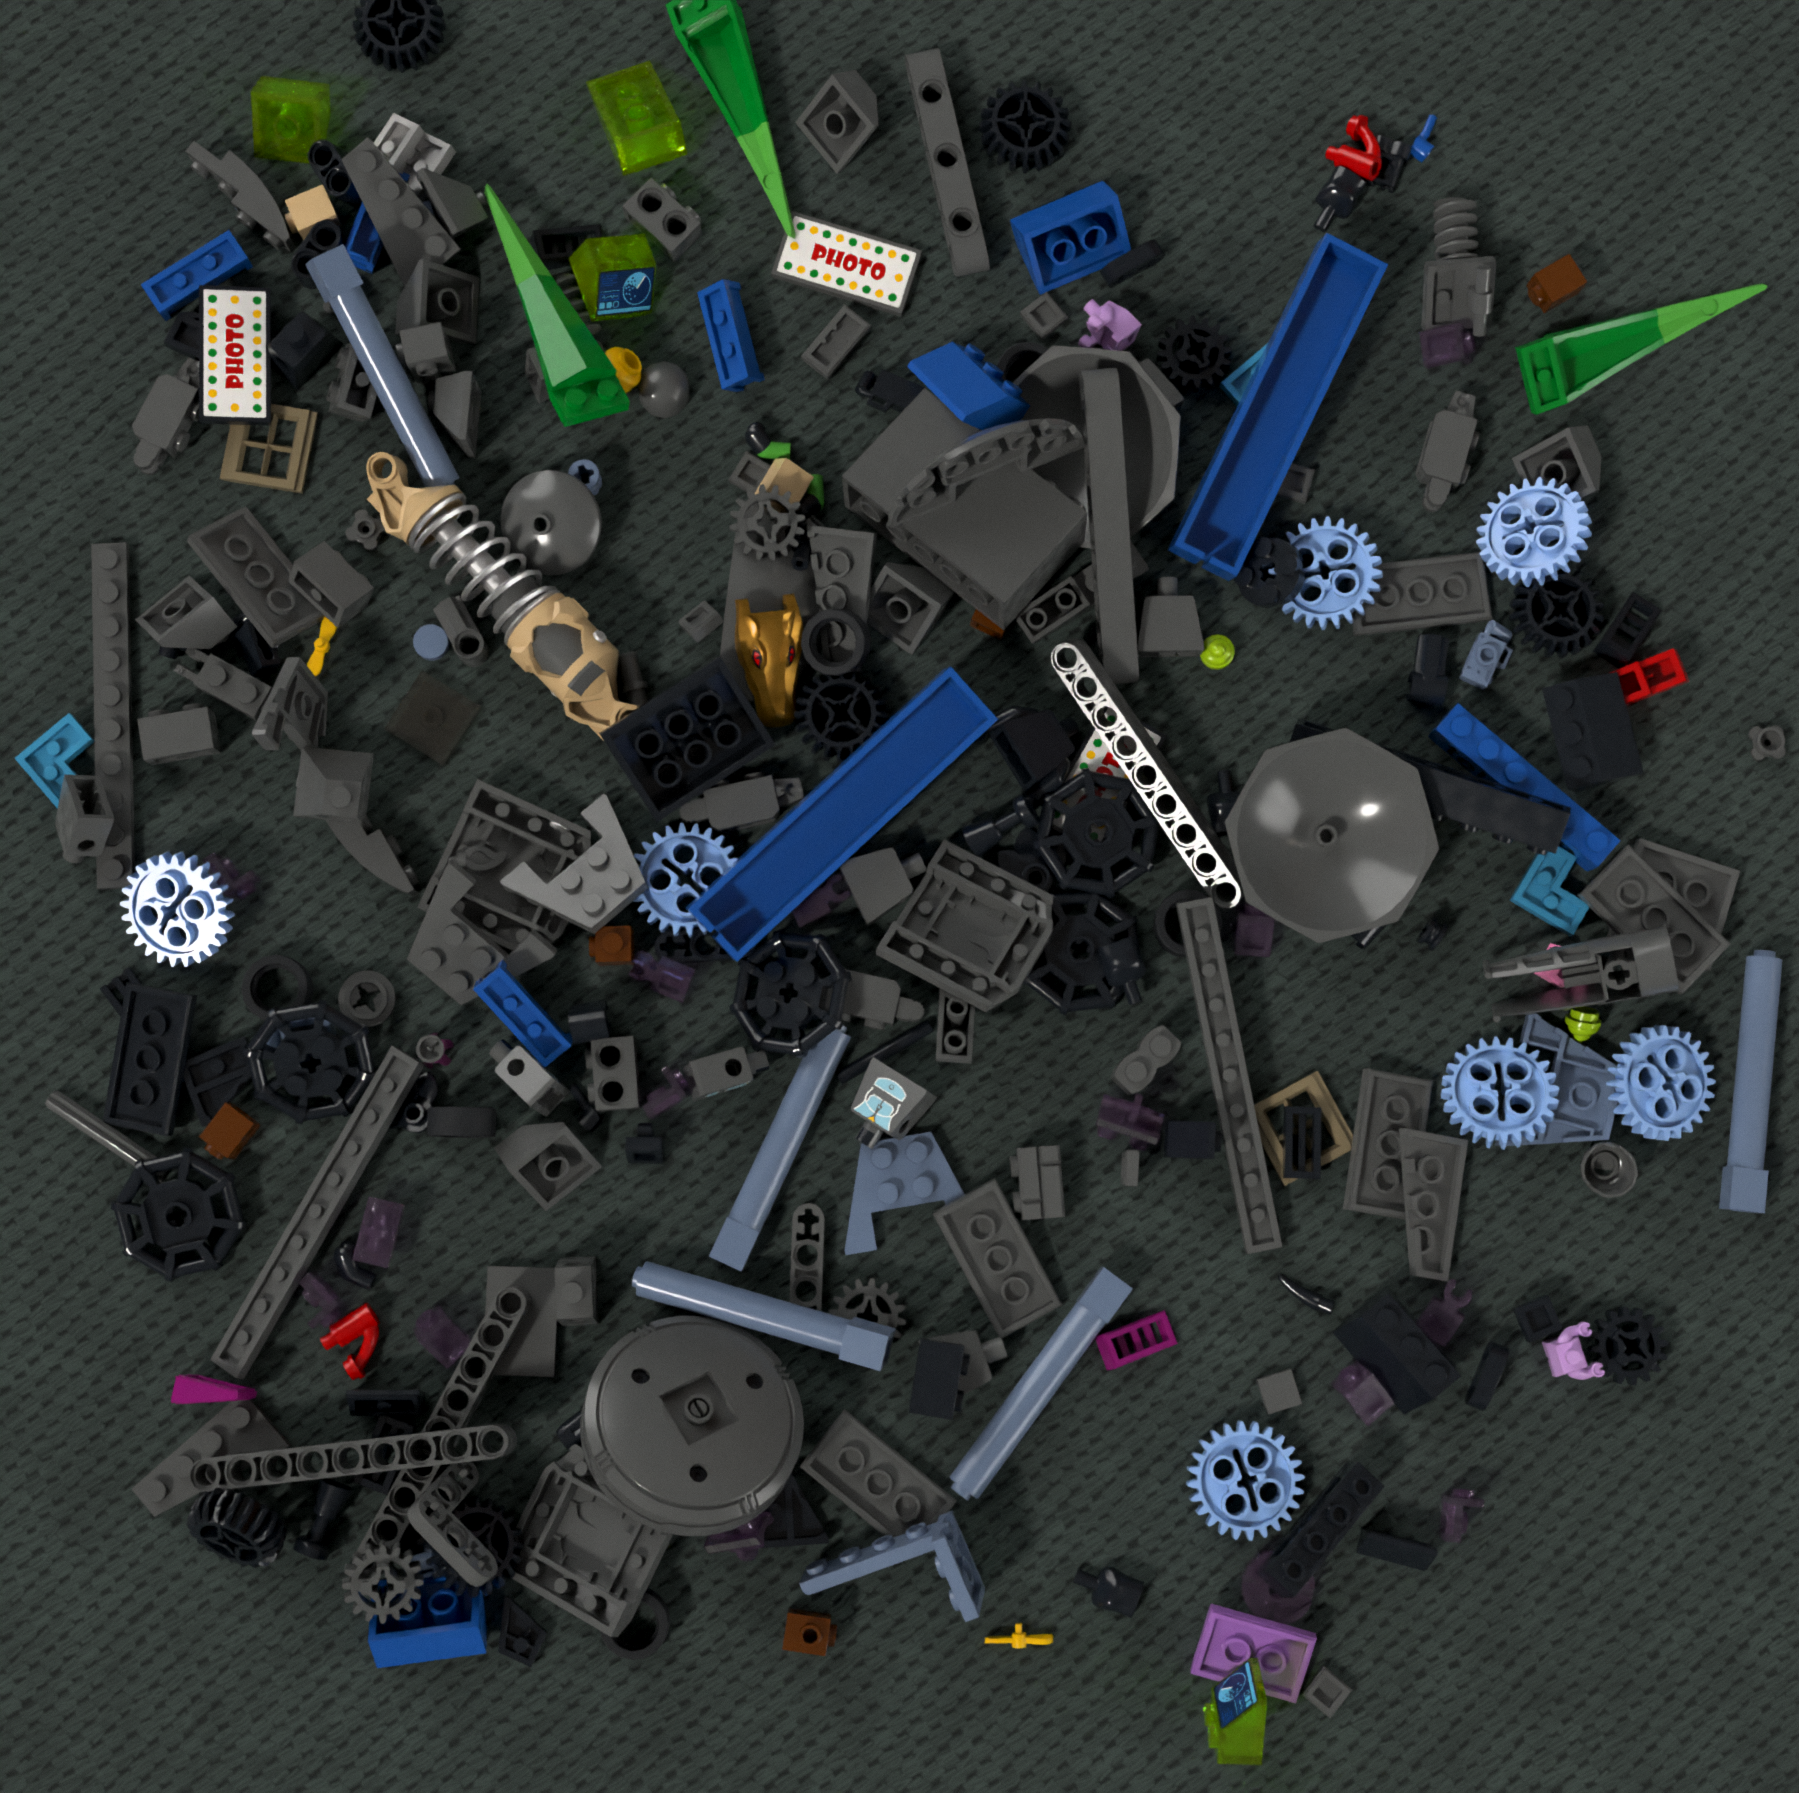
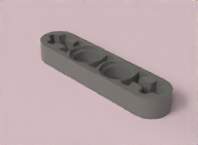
[789,1203,825,1311]

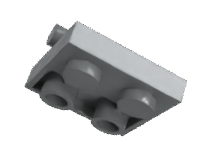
[1421,256,1496,337]

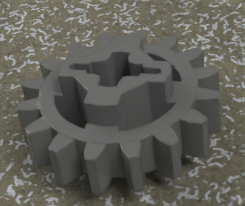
[729,484,805,562]
[829,1278,906,1348]
[342,1540,423,1624]

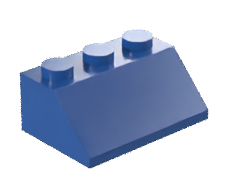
[1010,181,1131,295]
[907,342,1030,430]
[368,1567,487,1668]

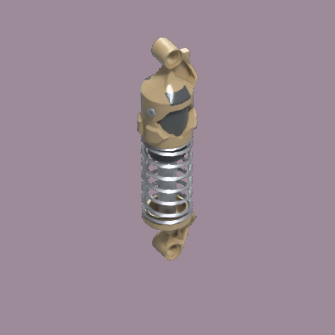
[366,452,640,741]

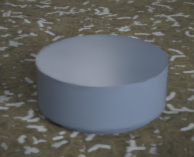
[413,624,450,661]

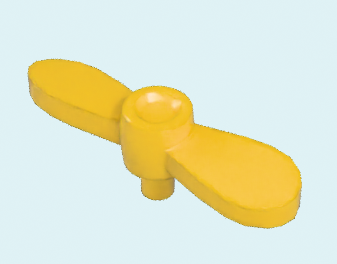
[307,617,337,677]
[985,1623,1054,1649]

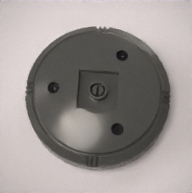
[580,1316,804,1536]

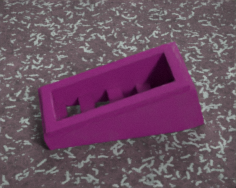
[1095,1310,1178,1371]
[171,1374,257,1404]

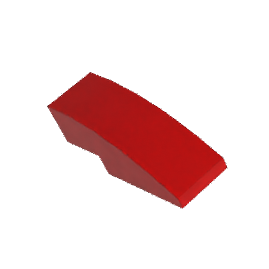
[1610,648,1689,705]

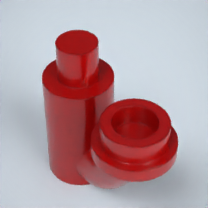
[1325,115,1382,181]
[320,1303,380,1380]

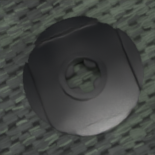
[1234,537,1305,608]

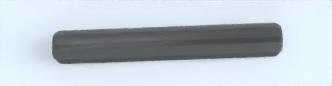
[45,1090,170,1181]

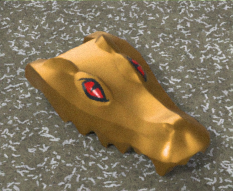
[735,593,803,727]

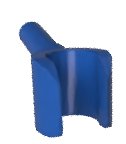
[1410,115,1437,163]

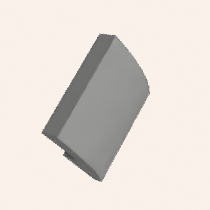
[374,113,456,202]

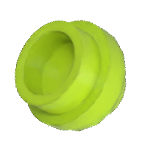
[1200,634,1235,670]
[1565,1006,1602,1043]

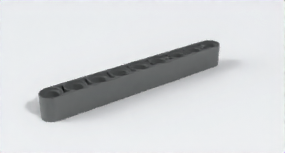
[1079,368,1139,684]
[1051,638,1244,908]
[352,1286,532,1575]
[189,1424,517,1492]

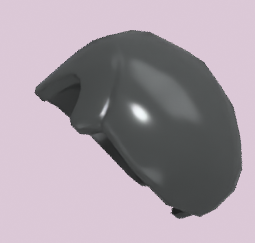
[638,361,690,418]
[1579,1141,1638,1198]

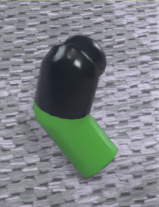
[745,422,791,460]
[795,474,824,521]

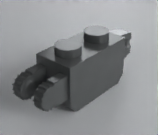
[132,358,199,476]
[1415,391,1479,513]
[174,648,272,721]
[679,772,804,834]
[824,969,925,1031]

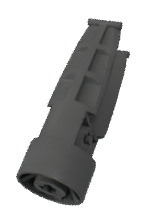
[1483,926,1679,1022]

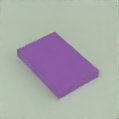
[1190,1604,1317,1703]

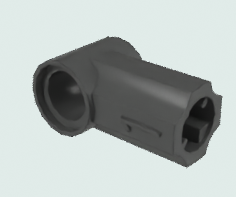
[433,595,489,667]

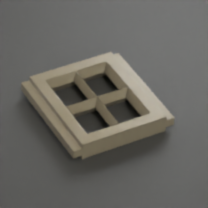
[220,404,318,494]
[1254,1071,1353,1186]

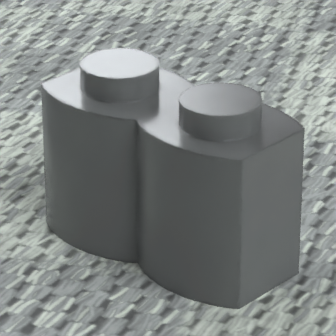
[1111,1025,1181,1095]

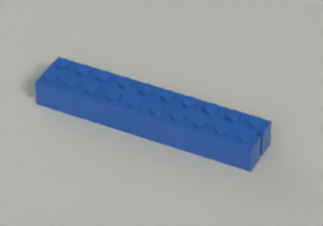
[1167,233,1388,581]
[686,666,998,961]

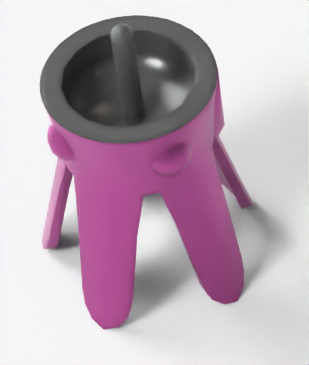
[416,1033,454,1069]

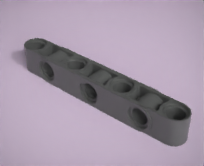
[905,48,990,277]

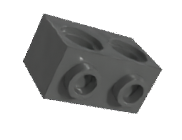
[622,178,702,263]
[585,1036,641,1112]

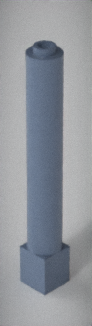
[305,244,460,487]
[1719,950,1783,1213]
[709,1023,851,1272]
[632,1261,896,1371]
[949,1266,1133,1500]

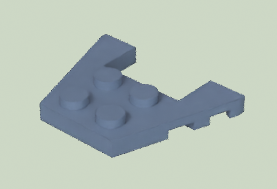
[1495,1013,1618,1147]
[845,1132,964,1255]

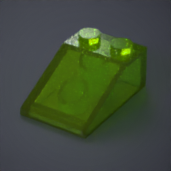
[586,60,687,176]

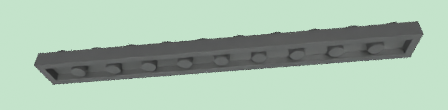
[91,542,135,890]
[1176,897,1282,1254]
[210,1046,425,1379]

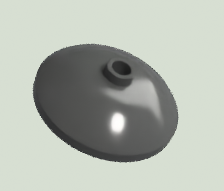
[501,470,602,576]

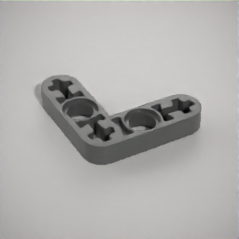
[408,1462,498,1587]

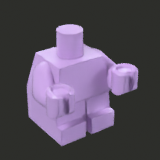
[1078,299,1142,351]
[1542,1322,1605,1380]

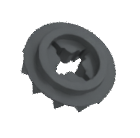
[338,971,397,1028]

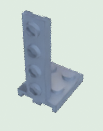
[799,1511,985,1622]

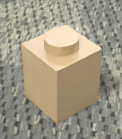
[284,184,342,240]
[755,458,814,513]

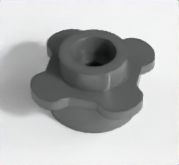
[345,510,386,550]
[1748,725,1786,761]

